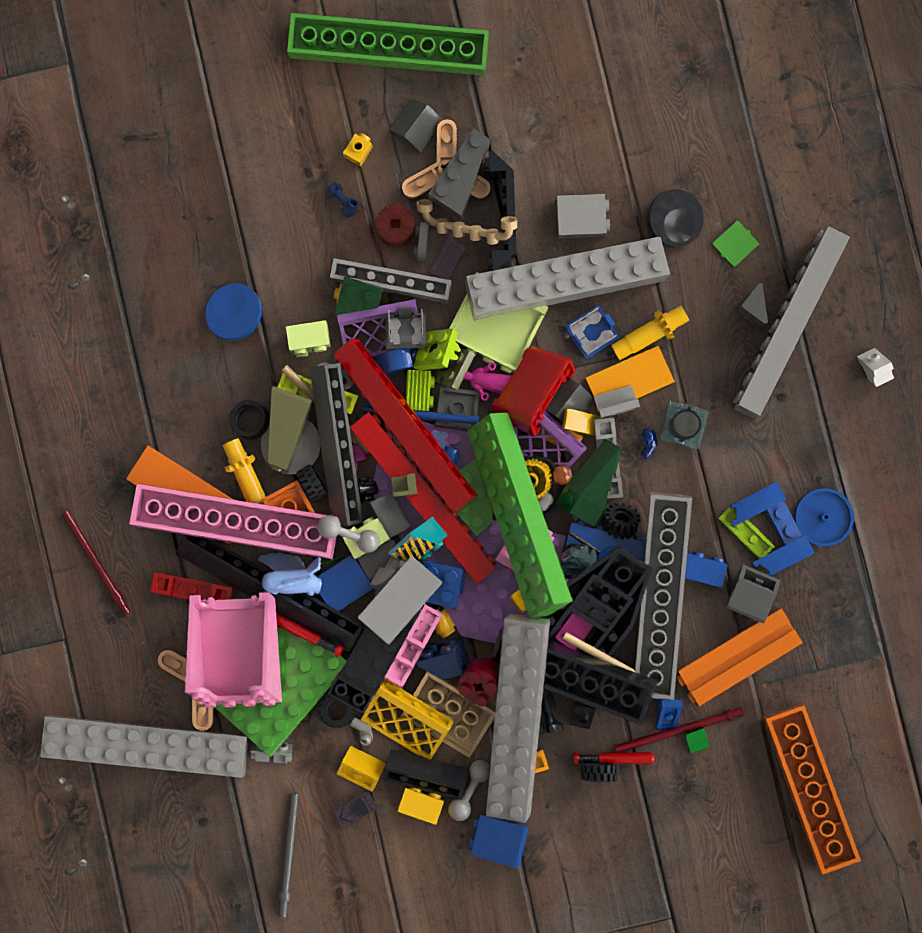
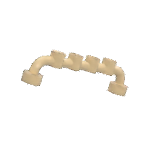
[417,199,517,245]

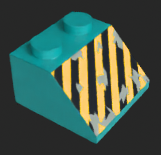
[388,517,448,561]

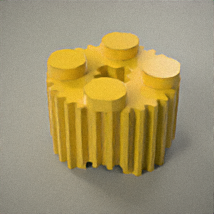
[525,459,553,499]

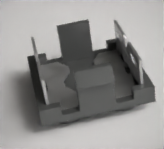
[386,307,427,349]

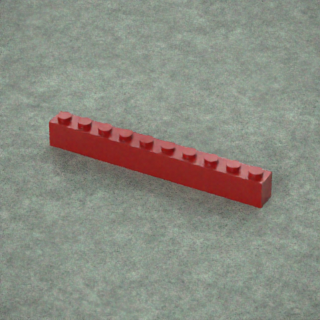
[333,339,478,513]
[350,412,496,584]

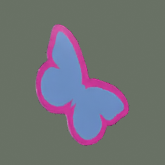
[431,429,450,449]

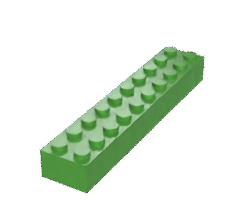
[287,13,489,76]
[467,412,572,619]

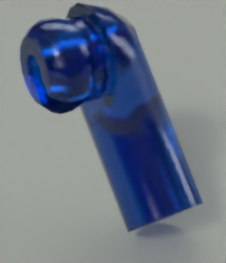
[641,428,658,459]

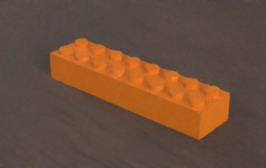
[763,704,861,875]

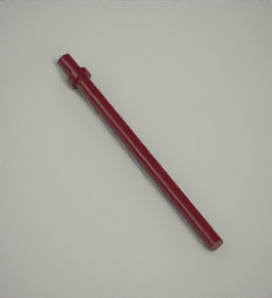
[614,708,744,753]

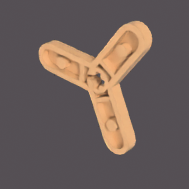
[402,119,490,199]
[158,650,214,731]

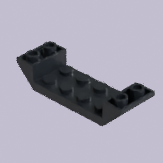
[485,151,516,272]
[328,606,423,714]

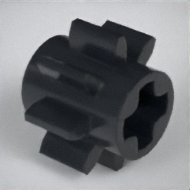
[357,476,378,502]

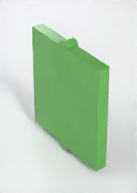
[712,220,759,268]

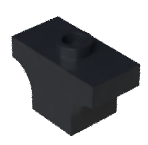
[570,700,596,729]

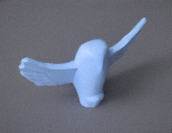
[258,552,322,596]

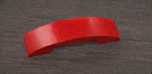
[150,572,233,600]

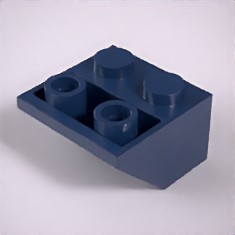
[416,638,470,680]

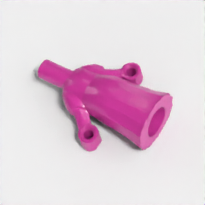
[463,362,512,401]

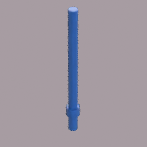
[362,406,480,424]

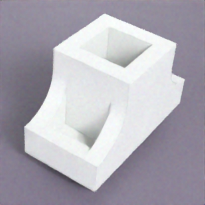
[857,348,894,387]

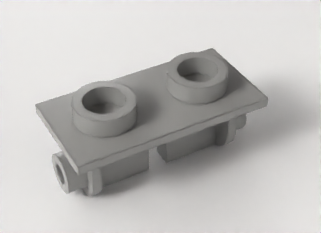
[250,742,293,764]

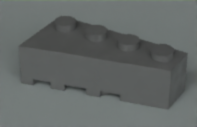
[428,128,490,220]

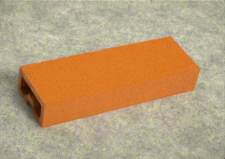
[126,446,234,544]
[676,608,803,706]

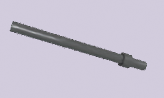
[278,793,299,917]

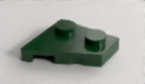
[334,276,383,315]

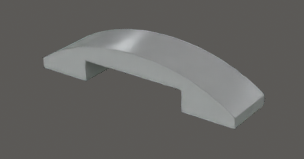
[594,418,623,499]

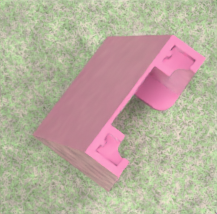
[185,592,282,708]

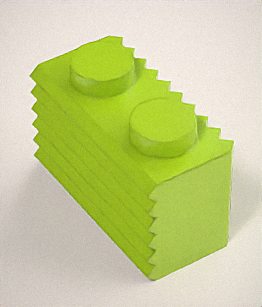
[405,370,435,412]

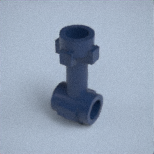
[327,182,359,217]

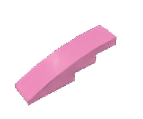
[384,604,443,689]

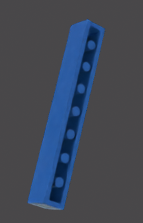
[565,520,728,588]

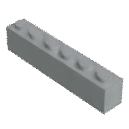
[330,258,452,304]

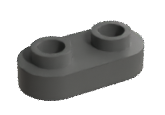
[414,222,429,262]

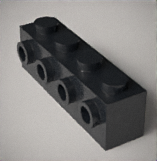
[383,749,469,800]

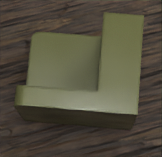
[391,473,418,498]

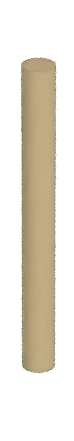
[561,631,635,672]

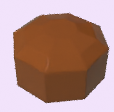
[552,465,572,485]

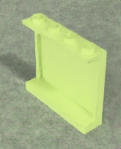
[449,272,548,374]

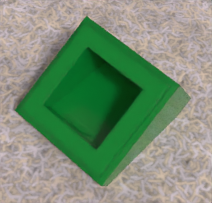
[684,728,710,753]

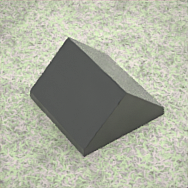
[389,98,443,153]
[736,283,768,329]
[546,377,594,424]
[370,492,411,538]

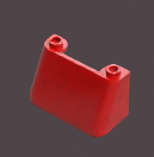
[491,346,576,437]

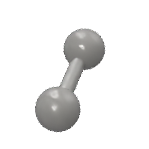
[318,515,380,553]
[448,760,490,821]

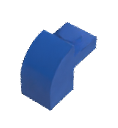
[375,348,419,375]

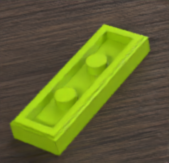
[717,504,775,559]

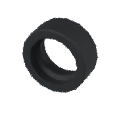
[230,400,270,440]

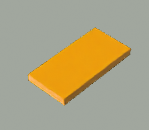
[585,346,675,399]

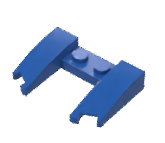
[730,482,815,576]

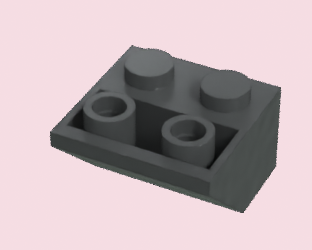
[726,565,780,624]

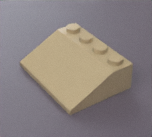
[401,671,497,758]

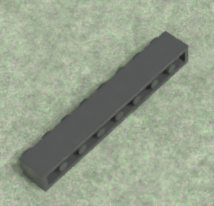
[309,363,363,526]

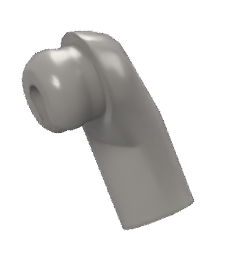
[538,493,554,512]
[350,717,373,746]

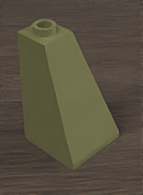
[268,386,314,473]

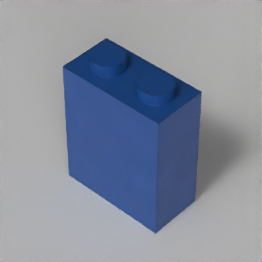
[316,555,375,611]

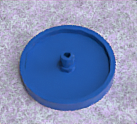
[205,283,262,341]
[794,488,854,547]

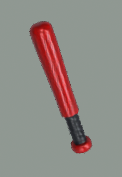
[276,613,344,657]
[573,752,654,765]

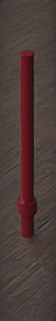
[62,510,131,616]

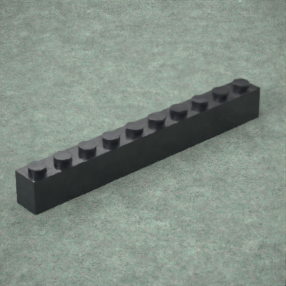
[176,535,364,653]

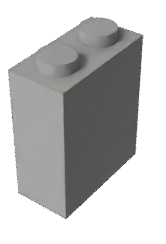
[556,194,610,239]

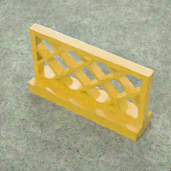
[361,680,454,759]

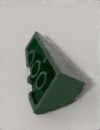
[556,439,622,527]

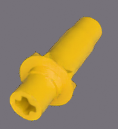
[611,305,690,360]
[222,438,265,505]

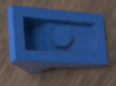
[656,698,683,729]

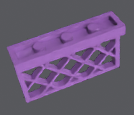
[337,299,418,356]
[514,410,587,485]

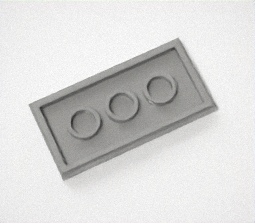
[358,556,443,645]

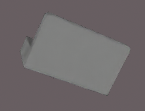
[594,386,640,419]

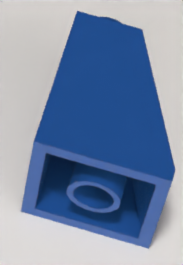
[468,813,528,869]

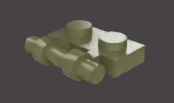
[435,348,475,390]

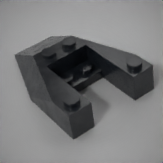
[538,546,652,657]

